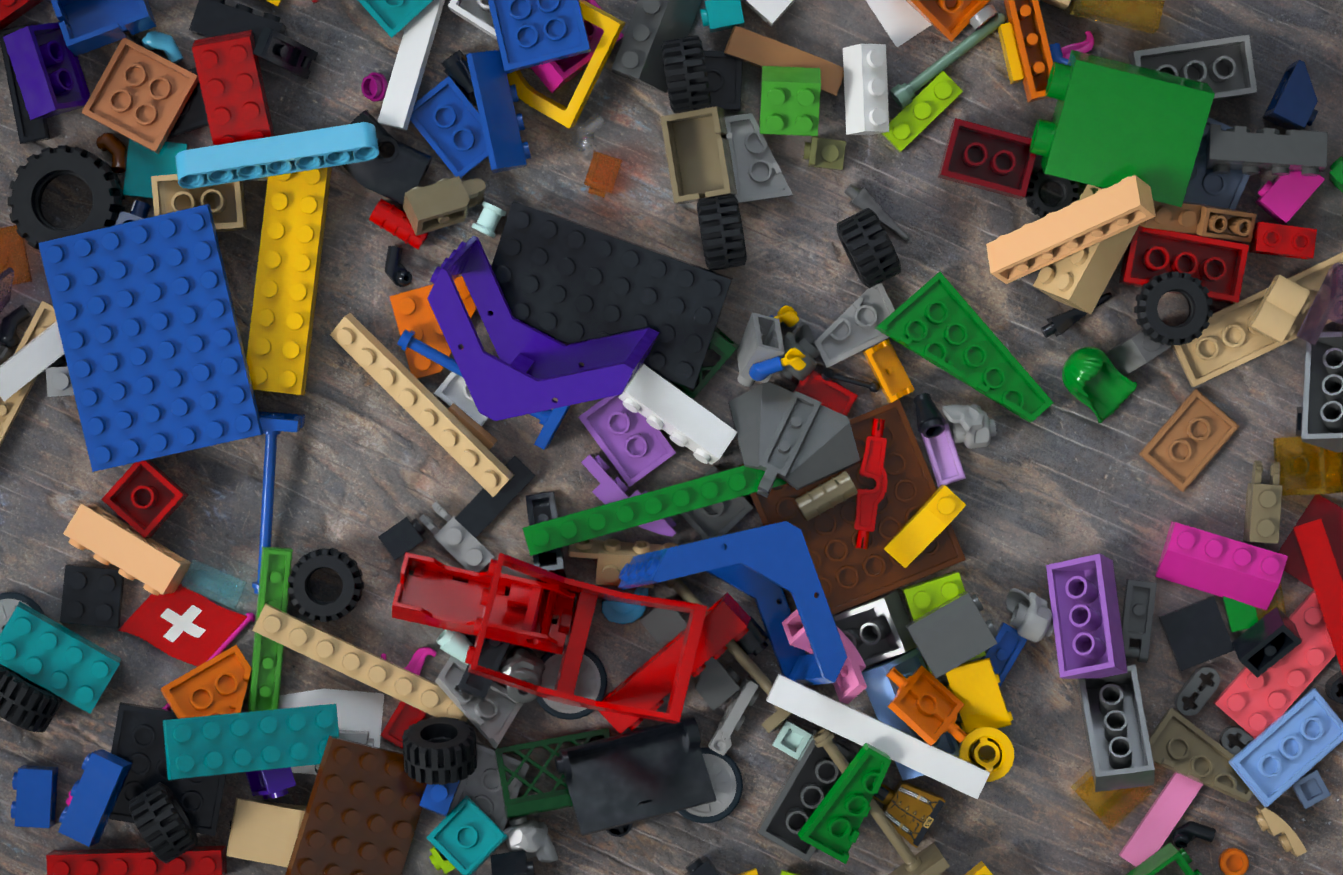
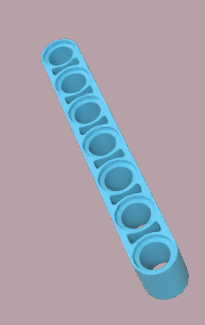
[175,122,379,189]

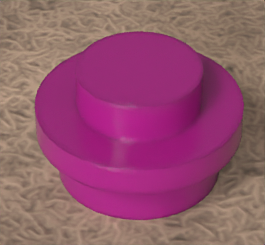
[361,72,388,102]

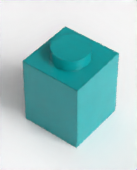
[700,0,745,33]

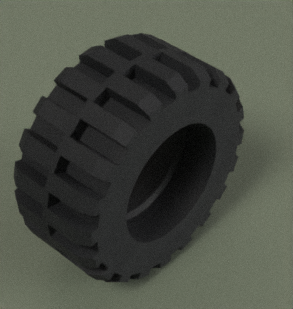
[8,145,125,250]

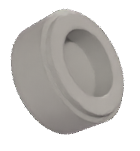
[969,4,998,31]

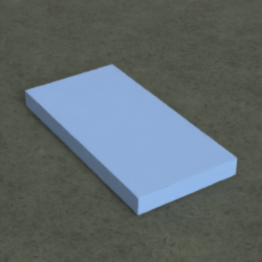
[1228,688,1343,807]

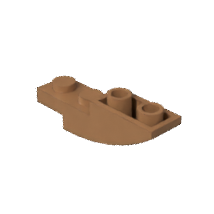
[1140,200,1257,243]

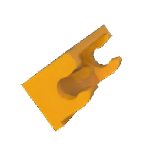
[863,339,915,403]

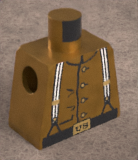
[873,780,946,848]

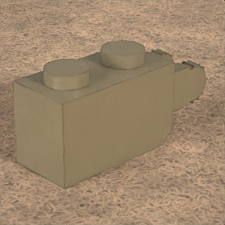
[403,176,486,236]
[1243,460,1283,544]

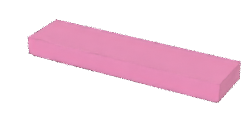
[1119,772,1203,867]

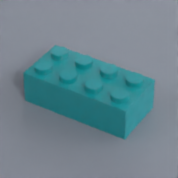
[0,601,121,714]

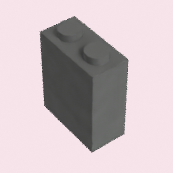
[905,591,998,678]

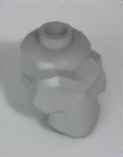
[942,404,996,449]
[1006,588,1054,643]
[503,815,558,863]

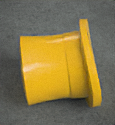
[959,727,1014,782]

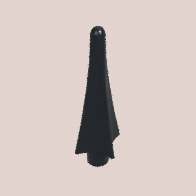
[1041,292,1112,338]

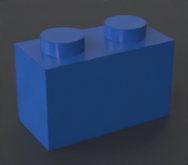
[11,765,58,828]

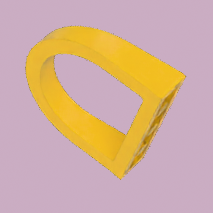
[507,0,626,129]

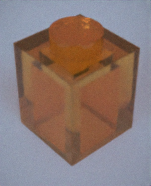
[584,151,623,198]

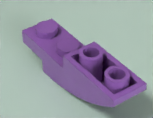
[581,454,677,537]

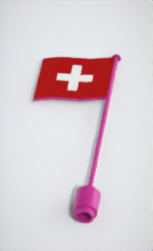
[65,584,255,806]

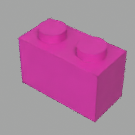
[1255,171,1325,225]

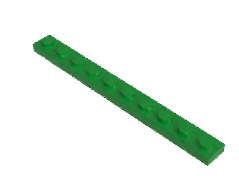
[522,466,787,556]

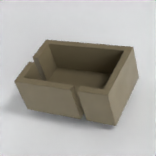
[660,106,737,204]

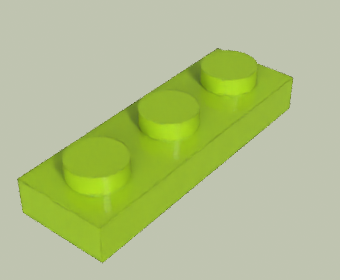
[881,71,963,152]

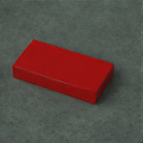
[794,371,858,416]
[380,701,427,749]

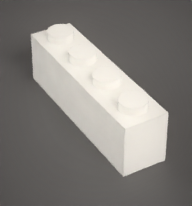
[618,364,737,465]

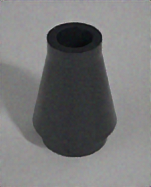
[441,50,474,94]
[914,393,946,438]

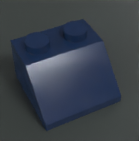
[1262,60,1318,130]

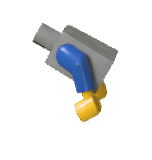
[737,305,806,387]

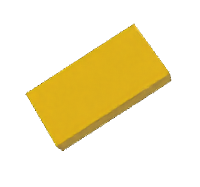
[997,22,1024,84]

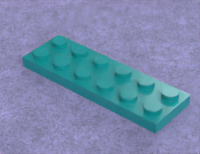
[163,704,339,780]

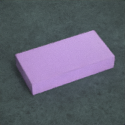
[920,423,966,487]

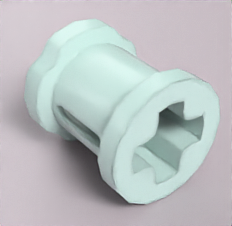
[471,201,507,238]

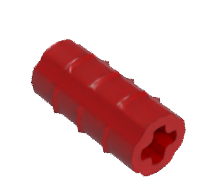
[369,198,430,250]

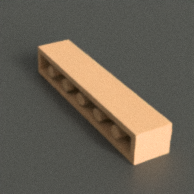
[986,175,1156,284]

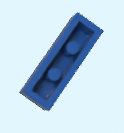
[58,749,132,847]

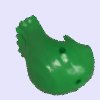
[1062,347,1138,423]

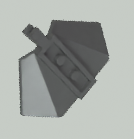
[728,381,861,498]

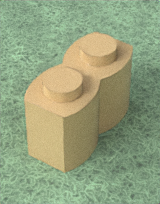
[1248,275,1311,343]

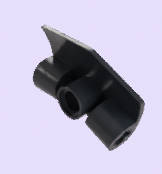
[342,110,432,205]

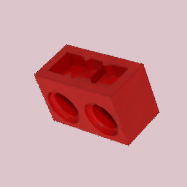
[1249,222,1317,260]

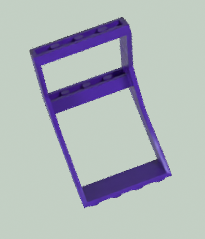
[427,235,659,421]

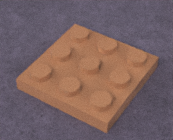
[81,38,199,154]

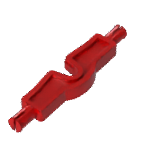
[854,418,888,549]

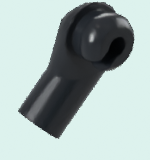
[385,246,412,287]
[1172,821,1216,848]

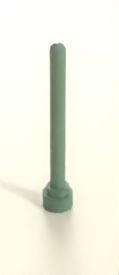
[889,13,1006,109]

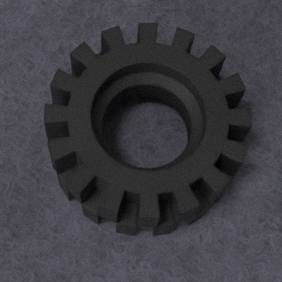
[1025,169,1079,218]

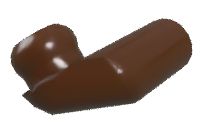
[96,133,127,173]

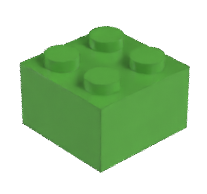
[759,66,821,136]

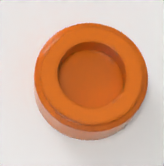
[1218,848,1249,875]

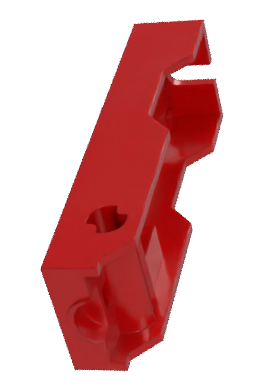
[392,552,576,655]

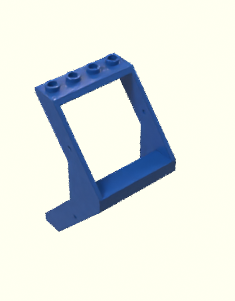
[618,521,847,686]

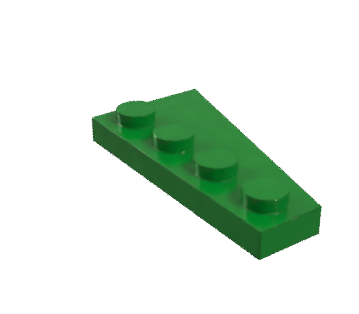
[798,743,892,864]

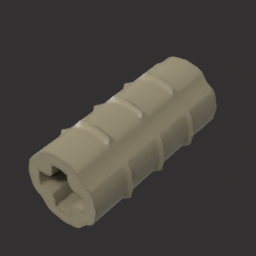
[795,471,858,521]

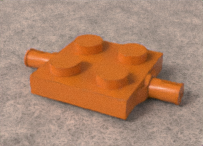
[886,665,968,746]

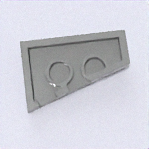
[725,113,793,204]
[814,282,895,368]

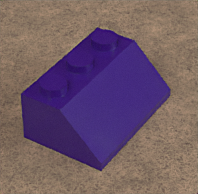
[3,22,90,120]

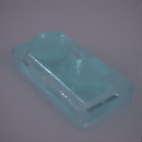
[181,559,247,609]

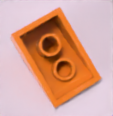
[906,0,990,42]

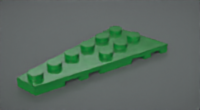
[875,272,1054,423]

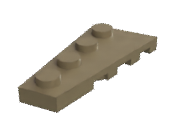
[1149,708,1253,803]

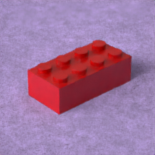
[192,30,275,146]
[1119,225,1249,304]

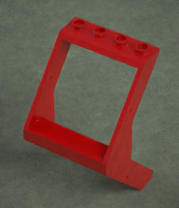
[465,553,707,724]

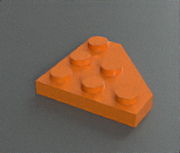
[389,276,477,379]
[161,645,252,719]

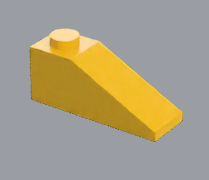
[884,485,966,568]

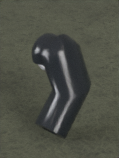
[0,304,31,347]

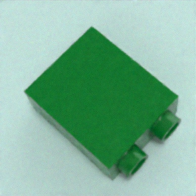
[1030,50,1215,207]

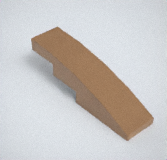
[724,26,844,96]

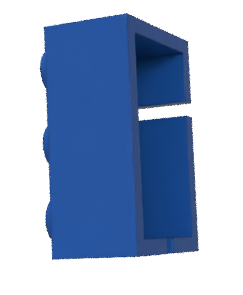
[51,0,157,57]

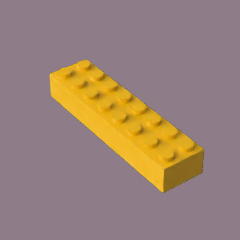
[246,167,332,396]

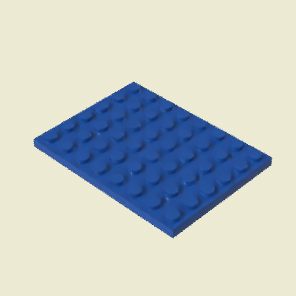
[38,204,263,472]

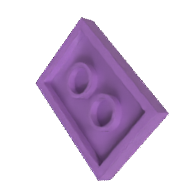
[578,395,676,487]

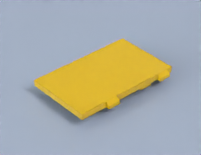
[946,658,1013,734]

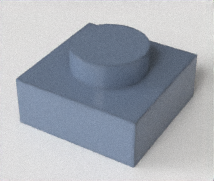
[1292,769,1331,809]

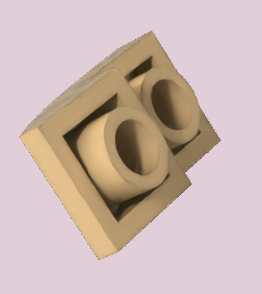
[1255,804,1307,857]

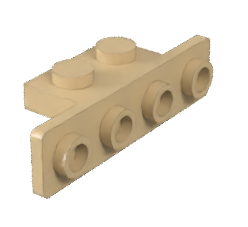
[568,539,678,588]

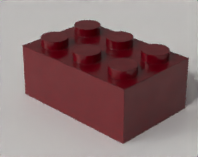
[938,118,1036,200]

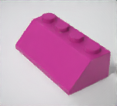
[1155,521,1288,611]

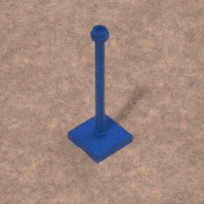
[397,329,571,450]
[252,411,305,594]

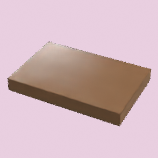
[1138,389,1240,492]

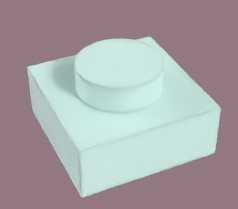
[772,719,812,760]

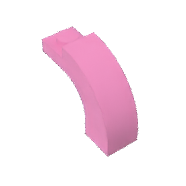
[782,609,867,704]

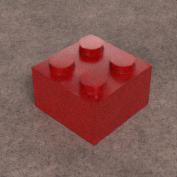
[101,459,189,538]

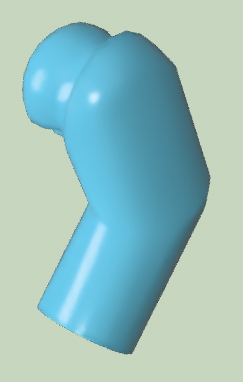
[142,31,184,64]

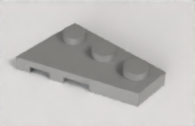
[435,656,524,749]

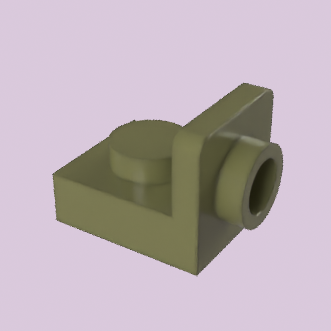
[803,136,846,171]

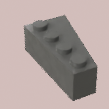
[1206,124,1328,176]

